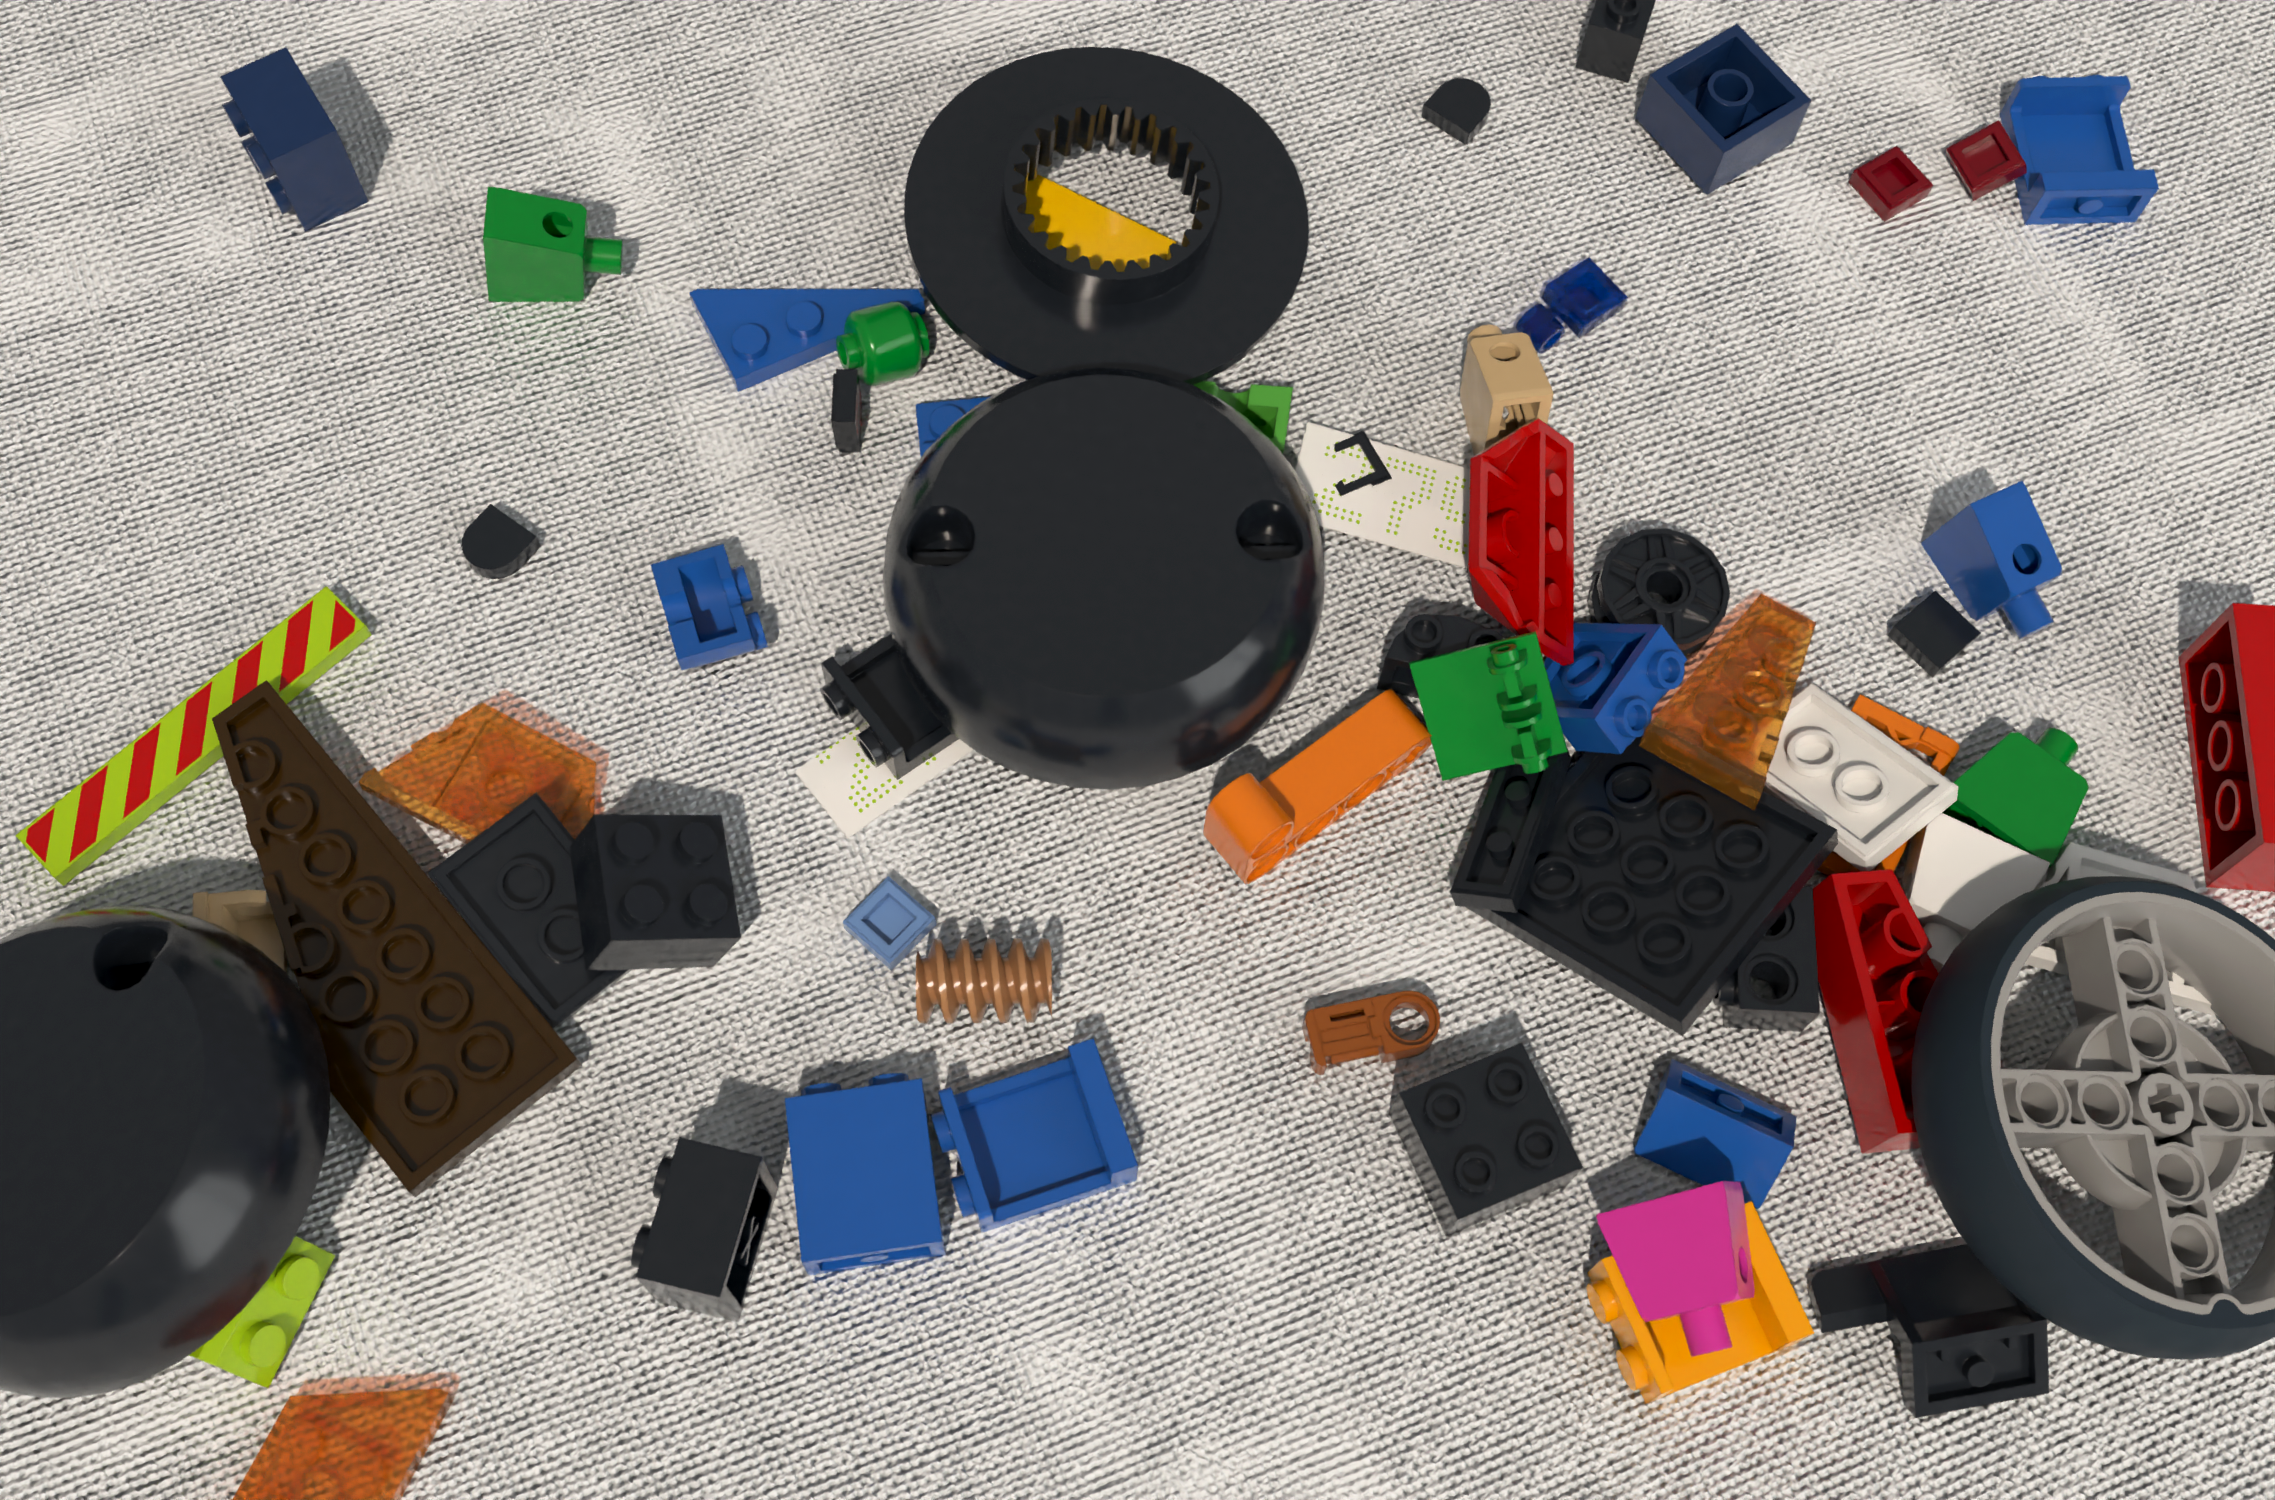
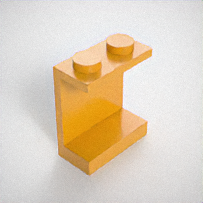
[1586,1201,1814,1404]

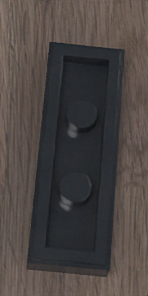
[1450,748,1571,913]

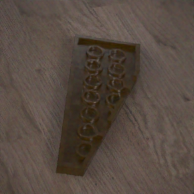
[212,680,582,1198]

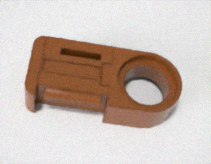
[1302,991,1440,1075]

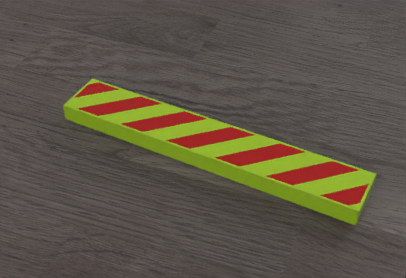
[15,586,372,886]

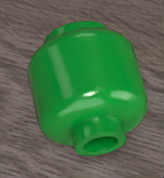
[836,301,930,386]

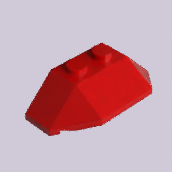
[1468,418,1574,666]

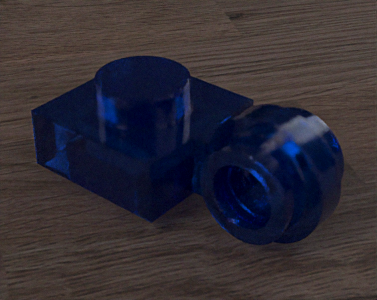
[1515,257,1628,354]

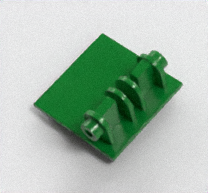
[1409,631,1568,781]

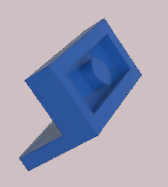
[1634,1059,1797,1209]

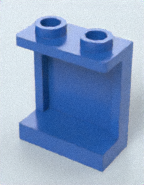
[2000,75,2159,225]
[930,1038,1138,1233]
[785,1073,946,1276]

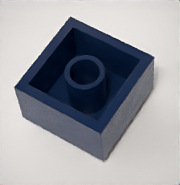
[1635,24,1812,195]
[220,47,369,232]

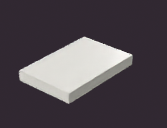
[1721,682,1958,871]

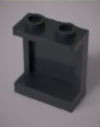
[820,634,959,780]

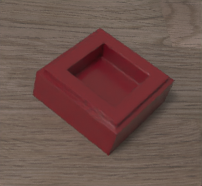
[1946,120,2027,201]
[1848,146,1934,222]

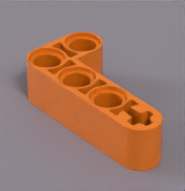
[1203,689,1432,884]

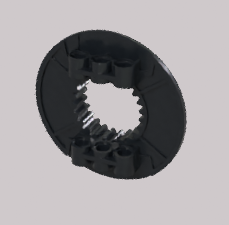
[904,47,1309,385]

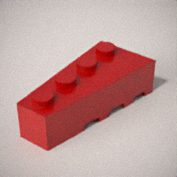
[1813,869,1938,1154]

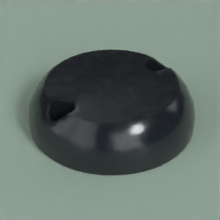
[883,367,1325,790]
[0,905,331,1398]

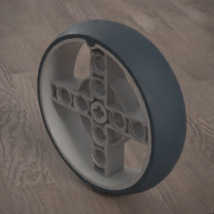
[1911,876,2275,1360]

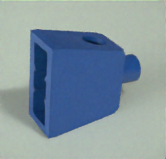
[1921,481,2062,640]

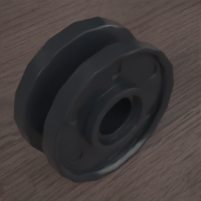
[1588,528,1730,660]

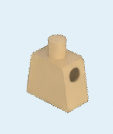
[1460,325,1554,456]

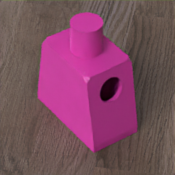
[1596,1181,1755,1357]

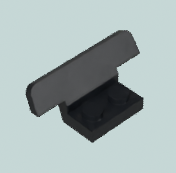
[1809,1244,2049,1418]

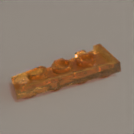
[1639,594,1816,810]

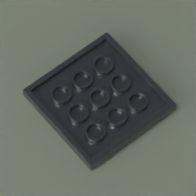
[1466,731,1838,1036]

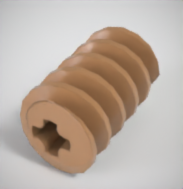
[916,938,1052,1024]

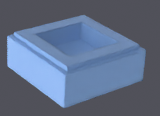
[843,876,937,971]

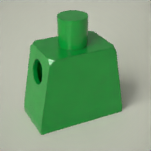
[483,187,623,302]
[1942,728,2089,868]

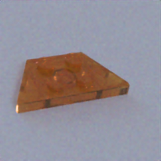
[359,702,597,844]
[232,1389,455,1500]

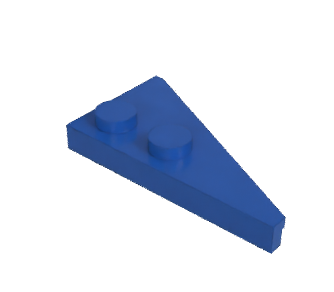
[689,289,925,392]

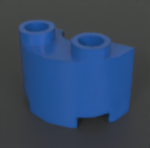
[651,544,768,671]

